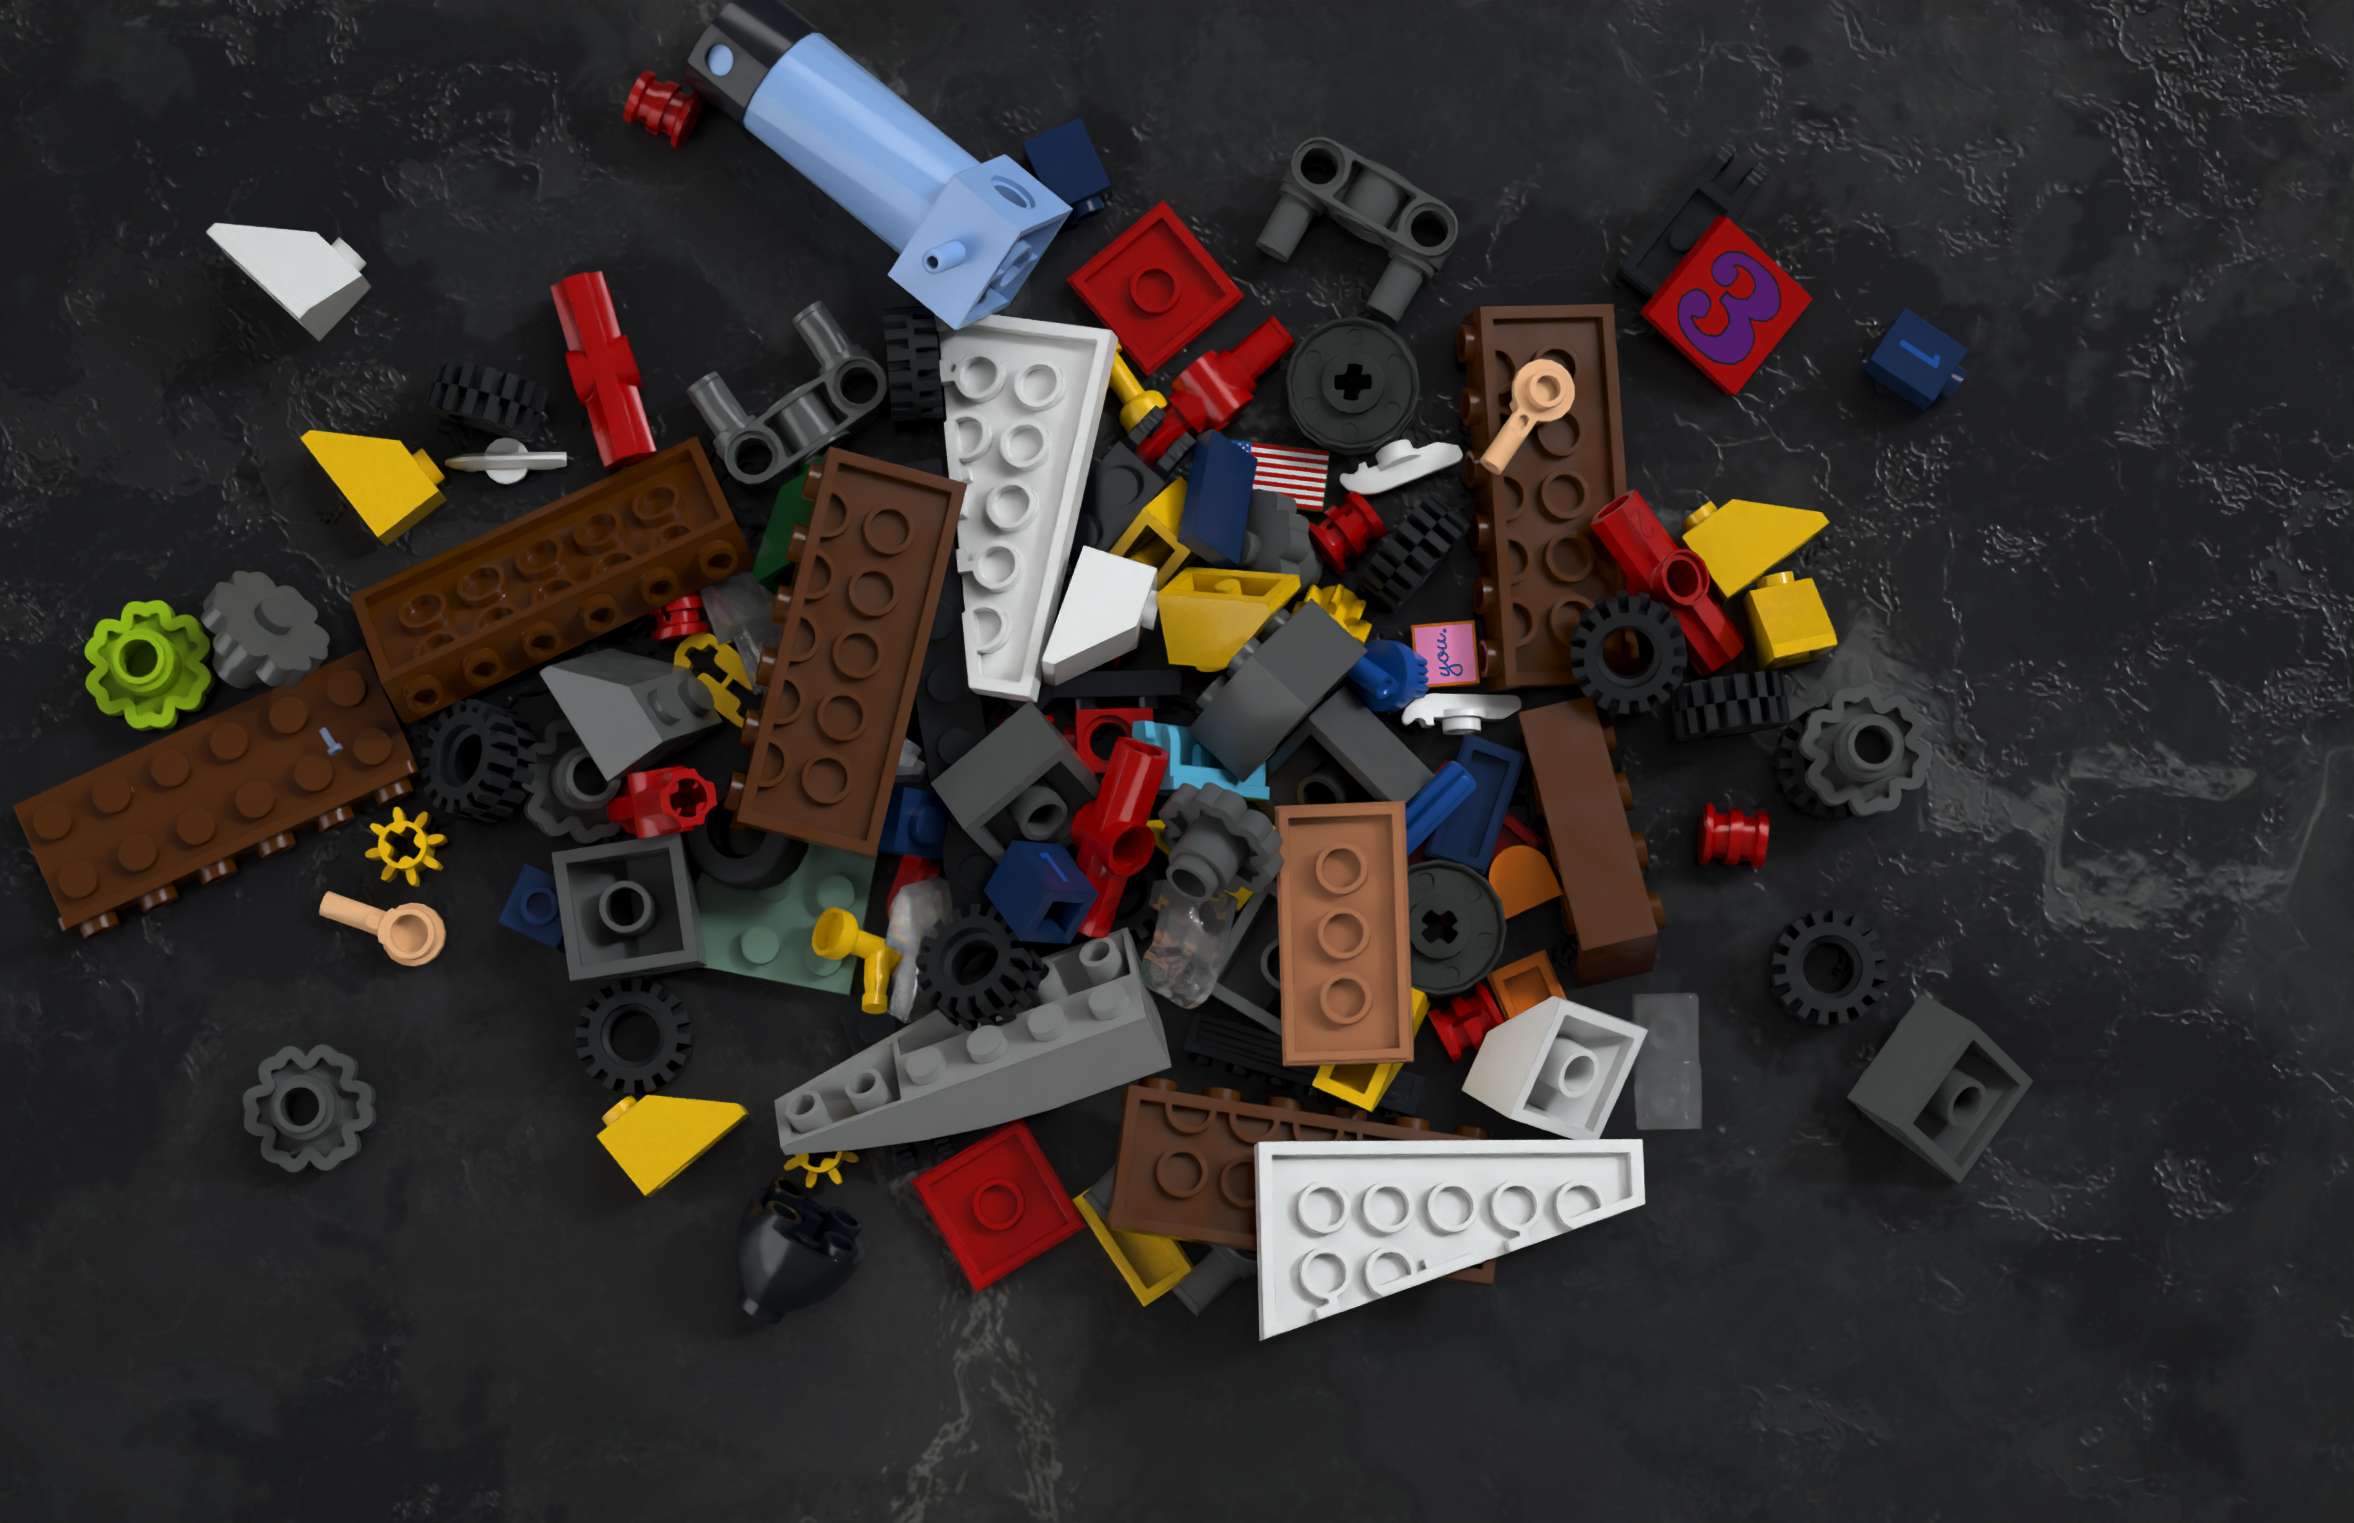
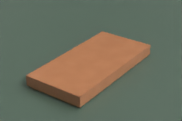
[1275,801,1414,1067]

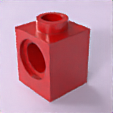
[1064,708,1153,776]

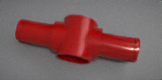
[1139,315,1296,465]

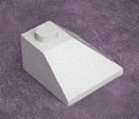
[206,223,371,341]
[1462,996,1648,1140]

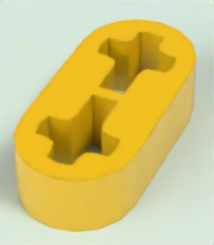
[674,633,765,729]

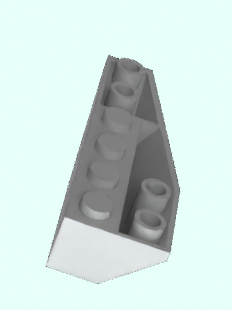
[774,927,1172,1155]

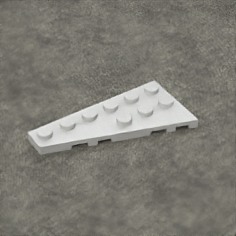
[935,314,1118,703]
[1254,1139,1645,1341]

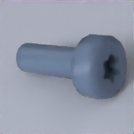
[319,727,343,756]

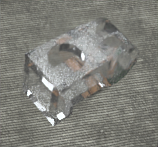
[1140,879,1238,1009]

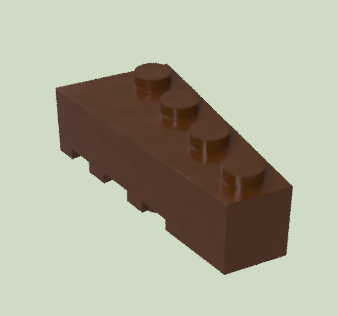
[1517,696,1666,988]

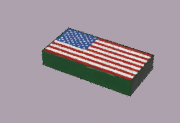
[1227,438,1331,516]

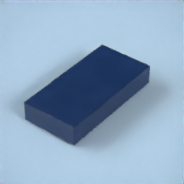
[1177,429,1258,570]
[1423,733,1526,877]

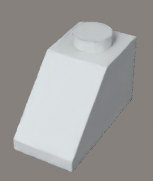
[1042,545,1160,686]

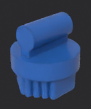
[1346,640,1429,712]

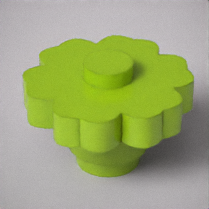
[84,600,216,731]

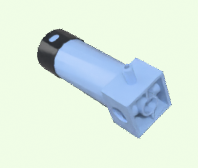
[683,0,1073,331]

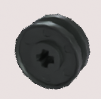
[1286,317,1420,458]
[1408,859,1507,999]

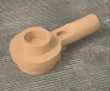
[1480,359,1575,475]
[319,891,446,967]

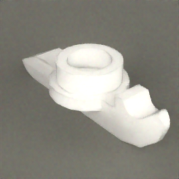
[445,437,567,485]
[1340,439,1463,496]
[1401,693,1521,735]

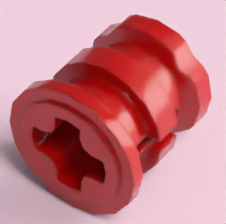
[623,69,705,149]
[1308,491,1387,575]
[648,592,709,643]
[1697,802,1769,869]
[1427,981,1505,1063]

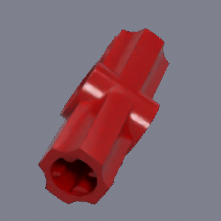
[550,271,658,470]
[1591,489,1745,676]
[1070,736,1170,938]
[607,765,717,839]

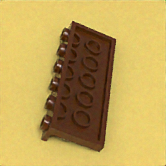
[1456,304,1640,693]
[350,436,754,724]
[723,446,967,859]
[13,647,421,940]
[1106,1077,1496,1287]

